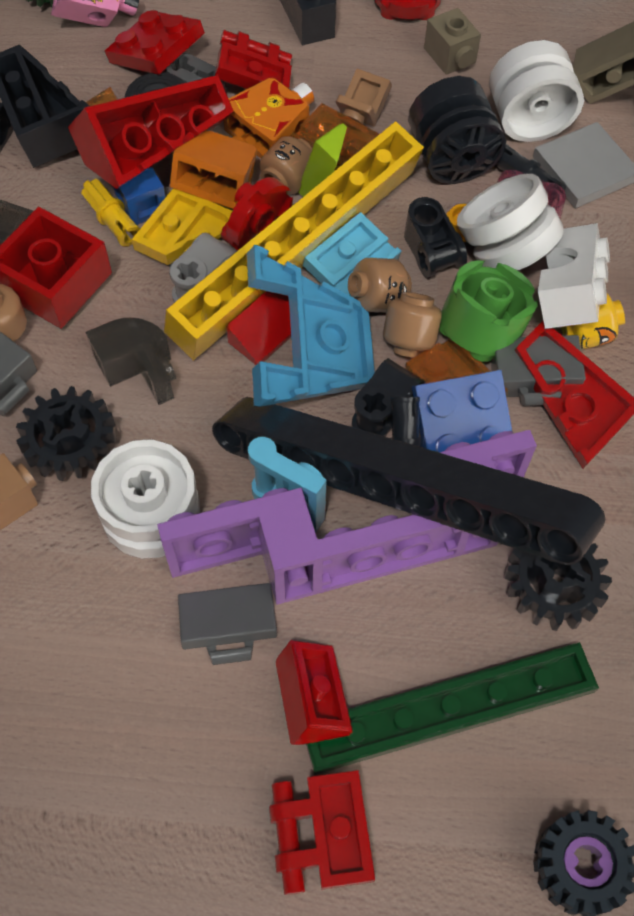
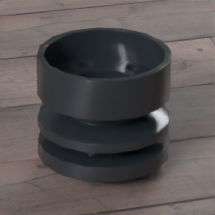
[408,76,506,184]

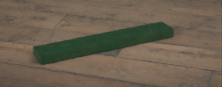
[306,642,599,775]

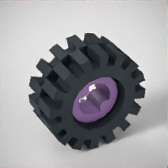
[533,810,634,916]

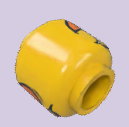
[561,293,625,349]

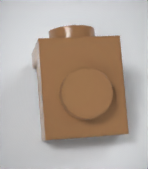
[336,68,392,127]

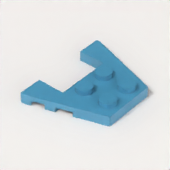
[247,245,375,407]

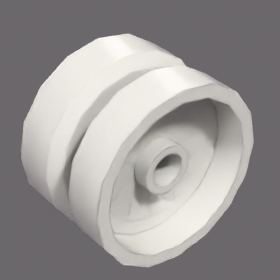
[489,40,584,142]
[457,174,564,271]
[91,440,200,559]

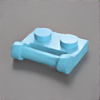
[248,437,327,533]

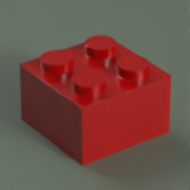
[0,206,112,329]

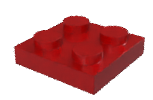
[104,10,205,74]

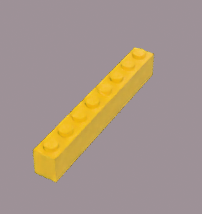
[164,121,424,361]

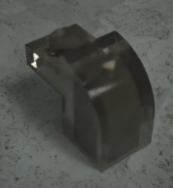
[86,318,176,405]

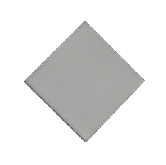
[533,122,634,208]

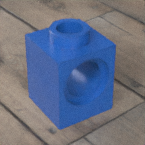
[112,166,165,225]

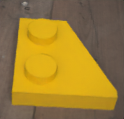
[132,188,232,265]

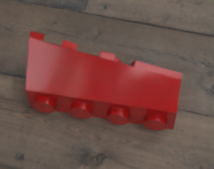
[68,75,234,189]

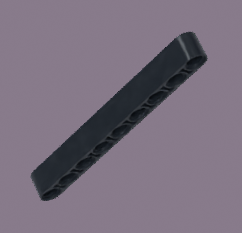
[212,397,606,565]

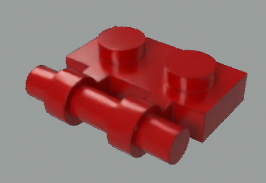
[215,30,292,89]
[269,770,375,895]

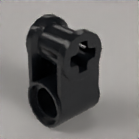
[404,197,467,278]
[351,358,426,437]

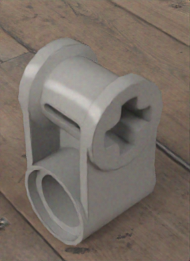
[169,232,237,303]

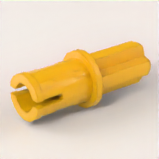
[81,178,140,247]

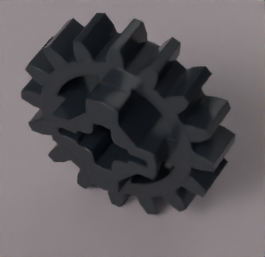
[16,386,117,481]
[504,543,612,631]

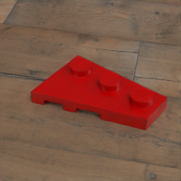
[515,320,634,469]

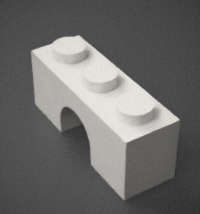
[538,223,610,329]

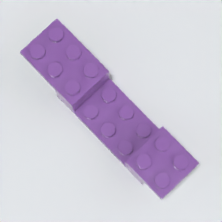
[157,430,537,605]

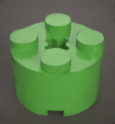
[439,260,538,362]

